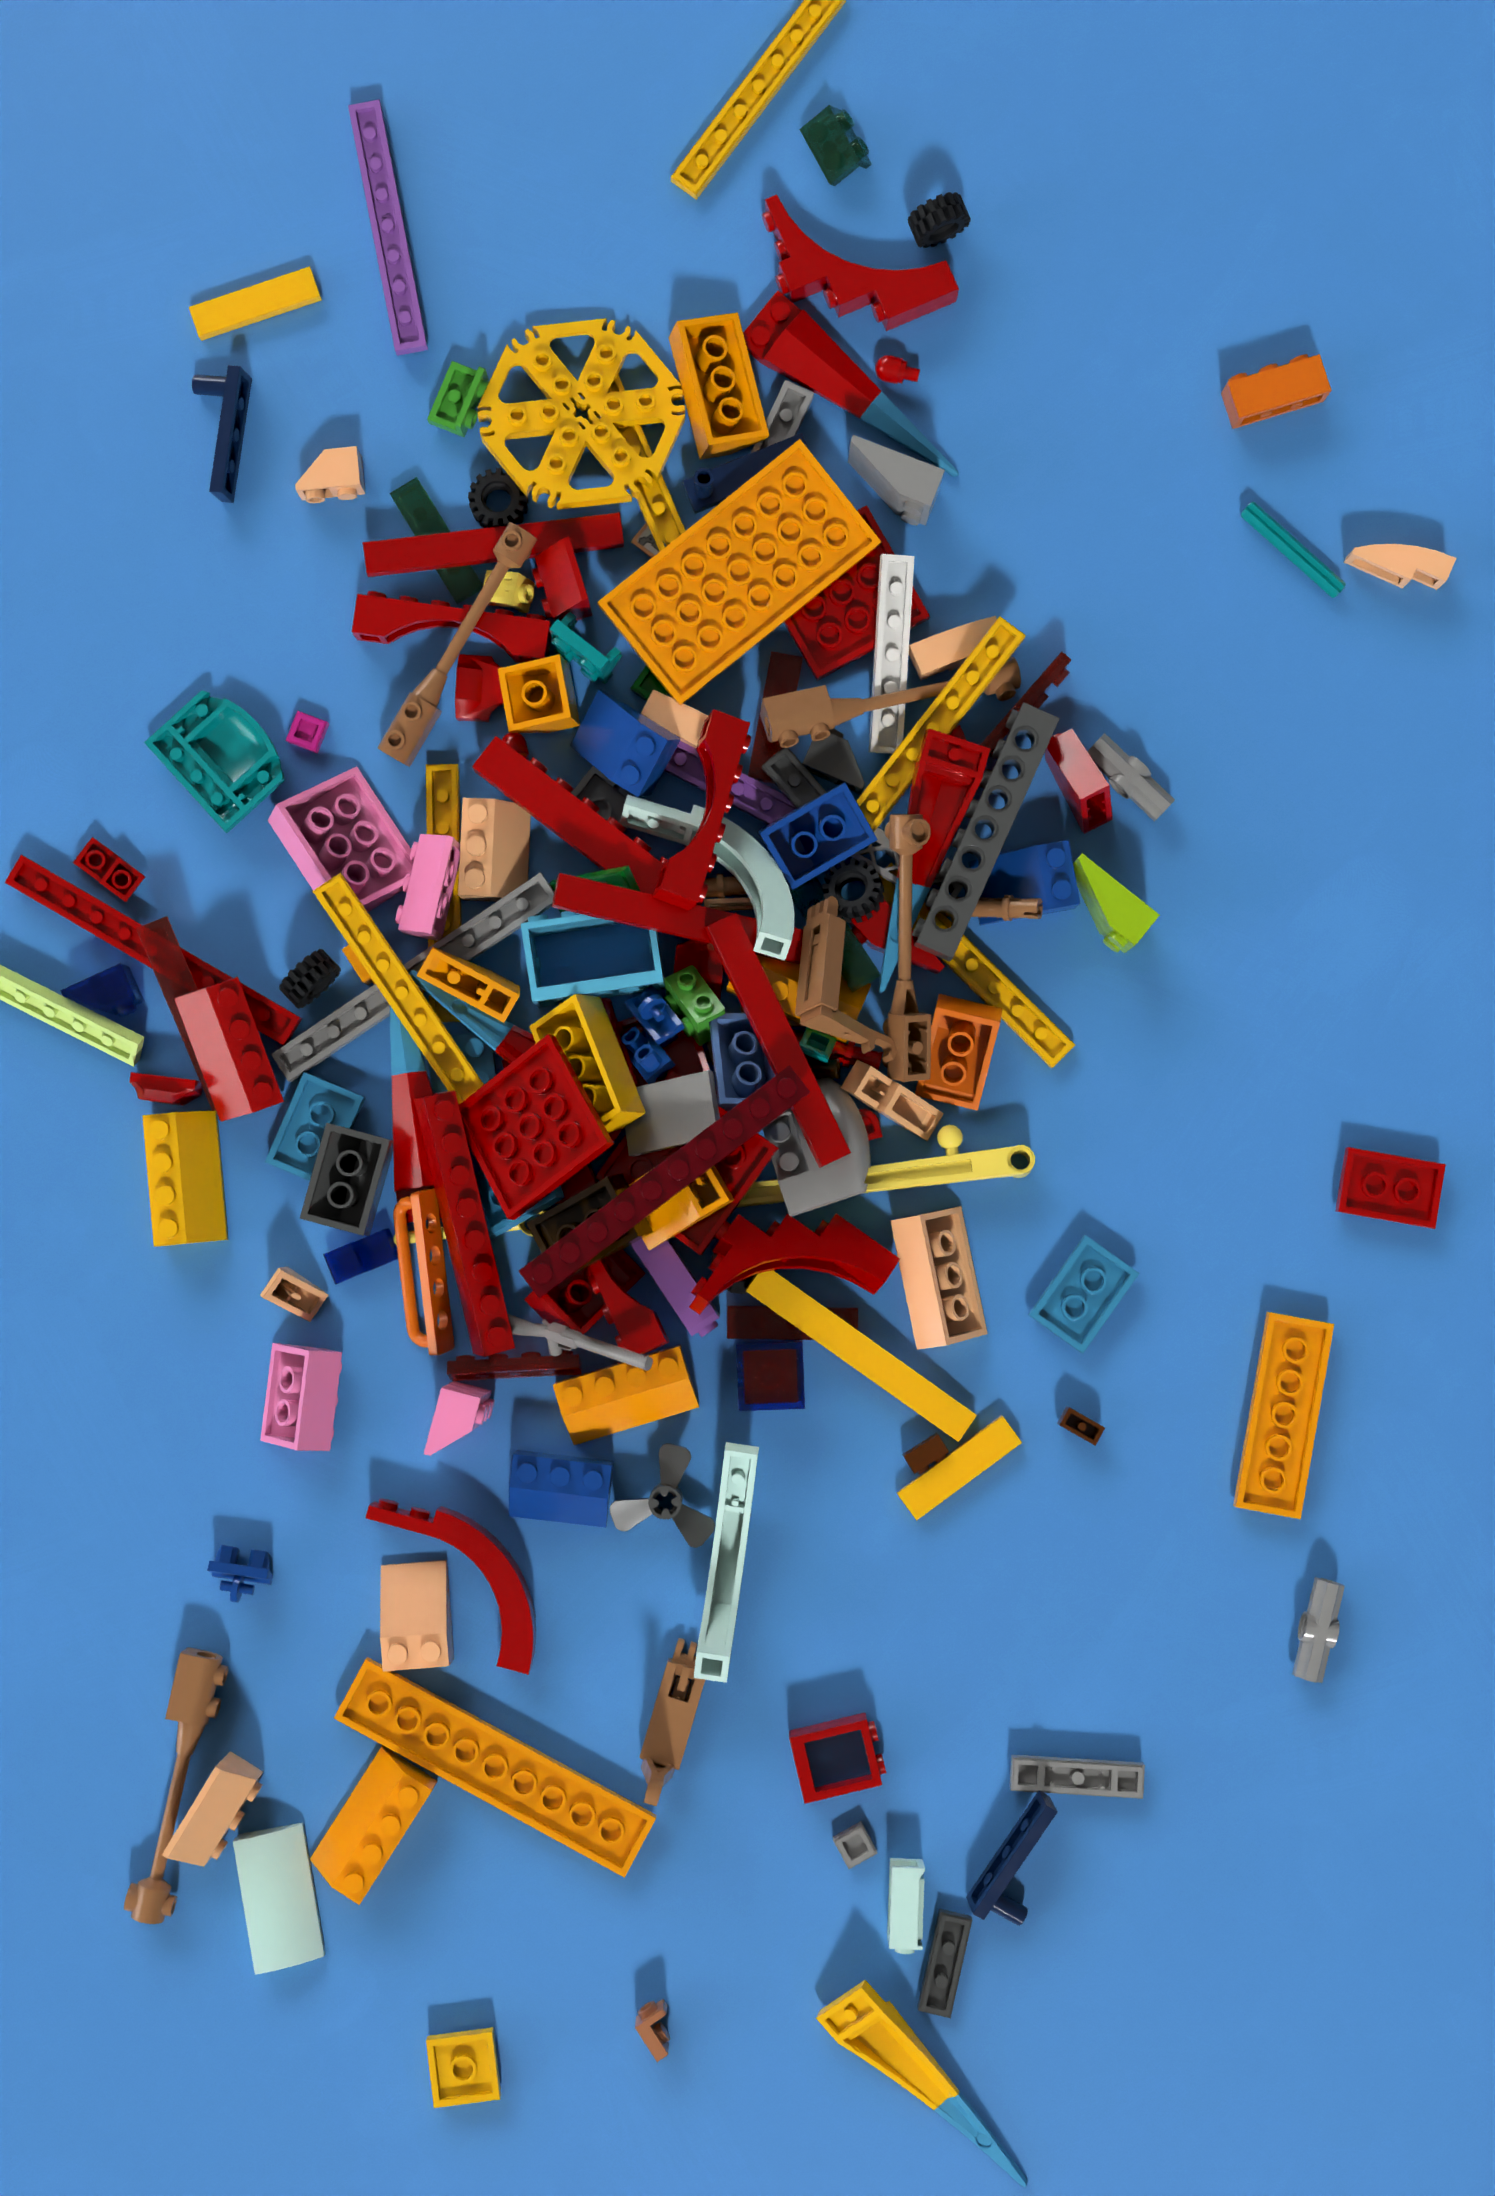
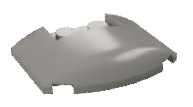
[763,1078,871,1217]

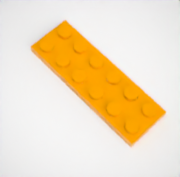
[1233,1312,1334,1519]

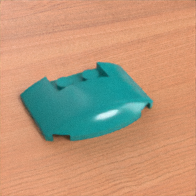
[144,690,285,833]

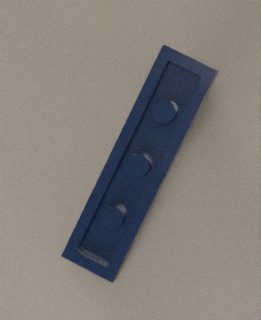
[192,365,252,503]
[682,433,809,514]
[966,1790,1058,1926]

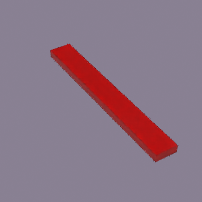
[363,512,624,577]
[552,873,803,964]
[705,913,851,1168]

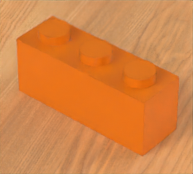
[1221,354,1332,429]

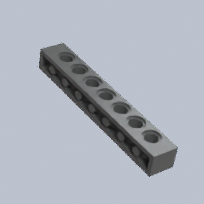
[912,702,1060,962]

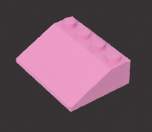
[267,766,414,912]

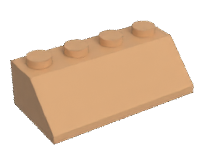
[890,1206,988,1350]

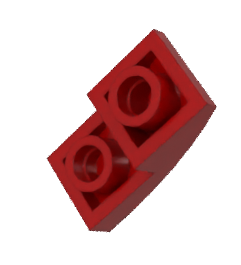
[73,837,146,902]

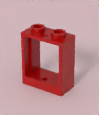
[789,1712,886,1804]

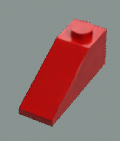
[849,900,945,974]

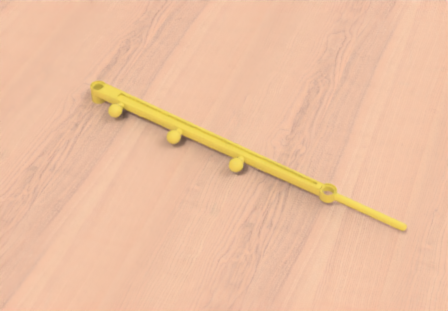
[393,1125,1035,1245]

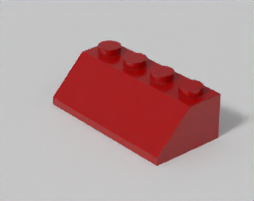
[174,976,284,1122]

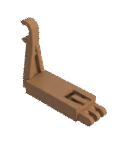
[795,896,897,1063]
[639,1638,705,1806]

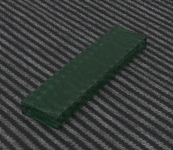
[389,477,483,604]
[789,877,880,993]

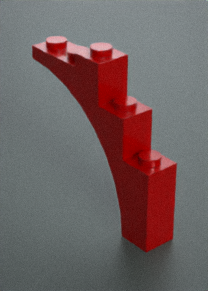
[762,194,959,331]
[689,1213,900,1315]

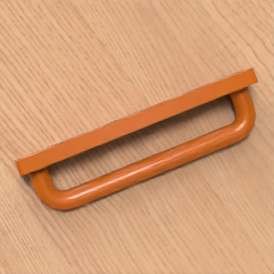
[393,1188,455,1355]

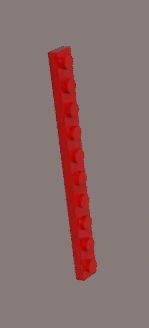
[5,855,303,1045]

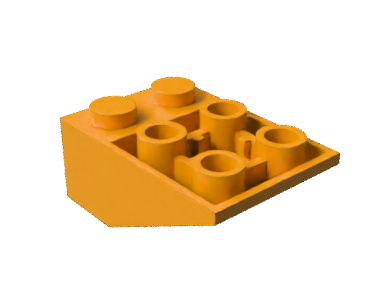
[629,1166,734,1251]

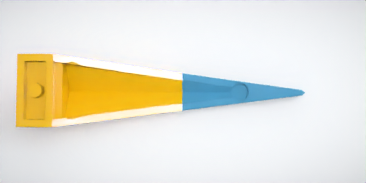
[816,1980,1028,2187]

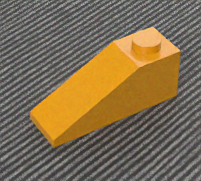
[417,946,520,1023]

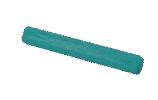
[1241,502,1346,598]

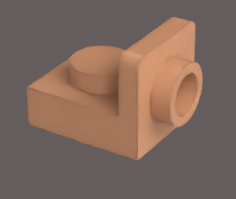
[635,1999,670,2062]

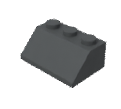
[300,1123,393,1236]

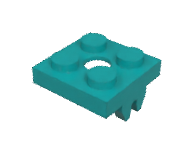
[549,612,622,684]

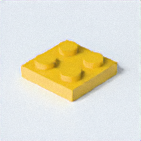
[426,2027,502,2108]

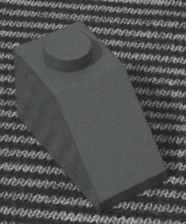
[802,729,865,795]

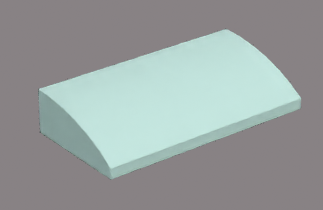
[233,1822,325,1975]

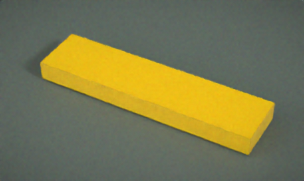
[189,266,322,341]
[896,1415,1022,1520]

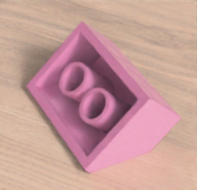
[395,834,460,941]
[260,1343,342,1451]
[424,1381,495,1456]

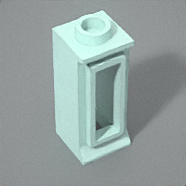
[887,1858,925,1954]

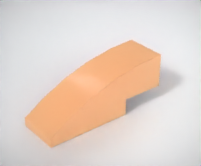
[1344,544,1457,590]
[909,616,997,681]
[641,690,708,749]
[840,1060,944,1141]

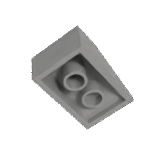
[848,435,945,526]

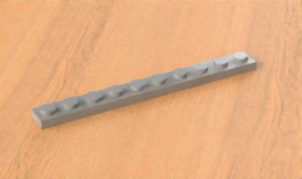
[271,872,554,1082]

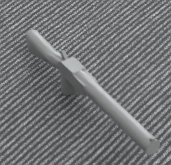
[507,1313,653,1371]

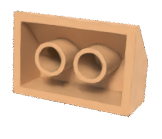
[458,797,531,902]
[162,1751,263,1867]

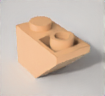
[295,446,365,503]

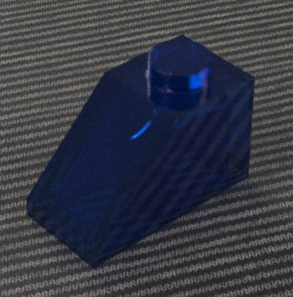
[60,963,145,1017]

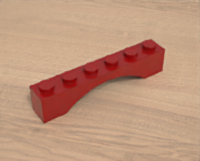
[352,591,552,663]
[652,709,751,911]
[555,1163,670,1355]

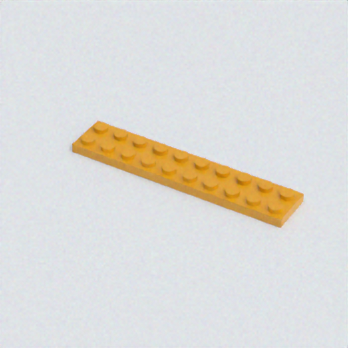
[334,1657,657,1878]

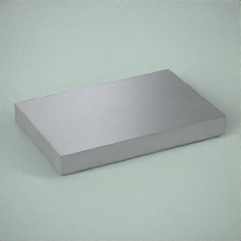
[625,1070,720,1156]

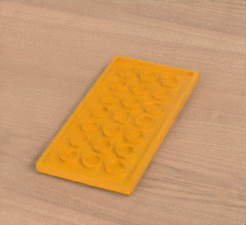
[597,439,881,705]

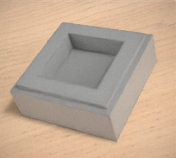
[832,1821,878,1869]

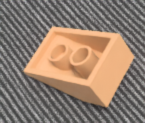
[380,1560,454,1672]

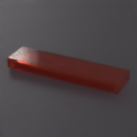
[748,651,803,784]
[727,1305,858,1340]

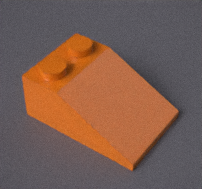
[915,994,1003,1111]

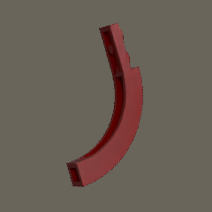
[365,1498,536,1675]

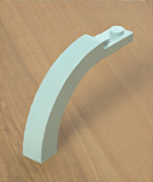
[620,795,795,961]
[693,1442,759,1683]

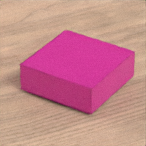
[286,710,329,754]

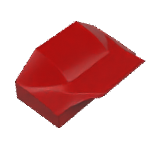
[455,654,503,722]
[673,939,724,1000]
[129,1072,203,1106]

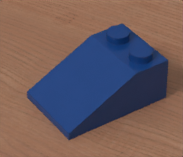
[570,689,681,797]
[757,782,878,890]
[968,840,1080,926]

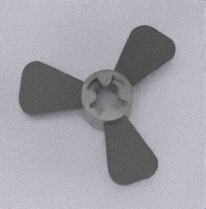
[609,1443,715,1548]

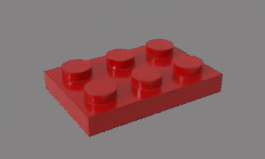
[1335,1147,1446,1229]

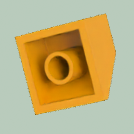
[497,654,580,733]

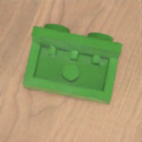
[427,361,489,437]
[663,965,725,1046]

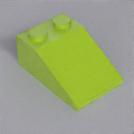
[1073,853,1160,953]

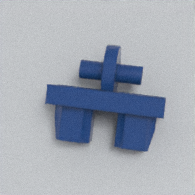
[625,985,685,1047]
[621,1026,676,1084]
[207,1545,273,1603]

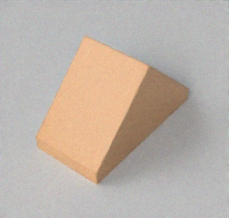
[260,1267,328,1322]

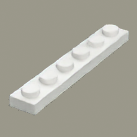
[868,554,915,754]

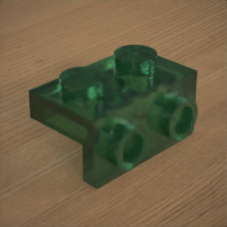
[799,105,872,186]

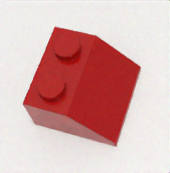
[532,536,593,622]

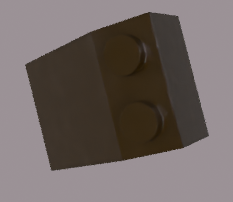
[527,1173,653,1276]

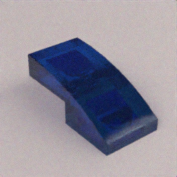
[323,1228,398,1285]

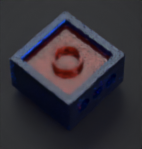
[736,1340,805,1411]

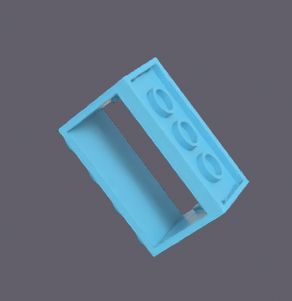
[521,911,665,1008]

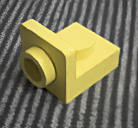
[483,570,535,613]

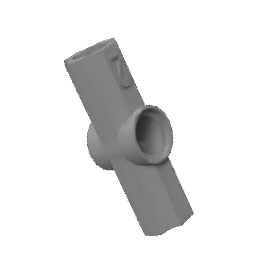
[1087,733,1175,822]
[1292,1577,1345,1683]

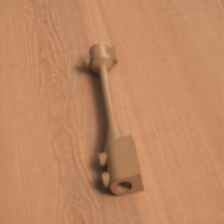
[377,522,538,767]
[760,657,1021,748]
[882,814,931,1082]
[124,1647,228,1924]

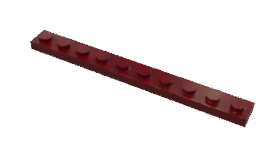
[519,1065,810,1299]

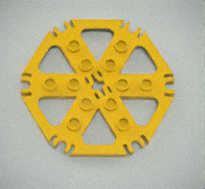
[477,318,685,510]

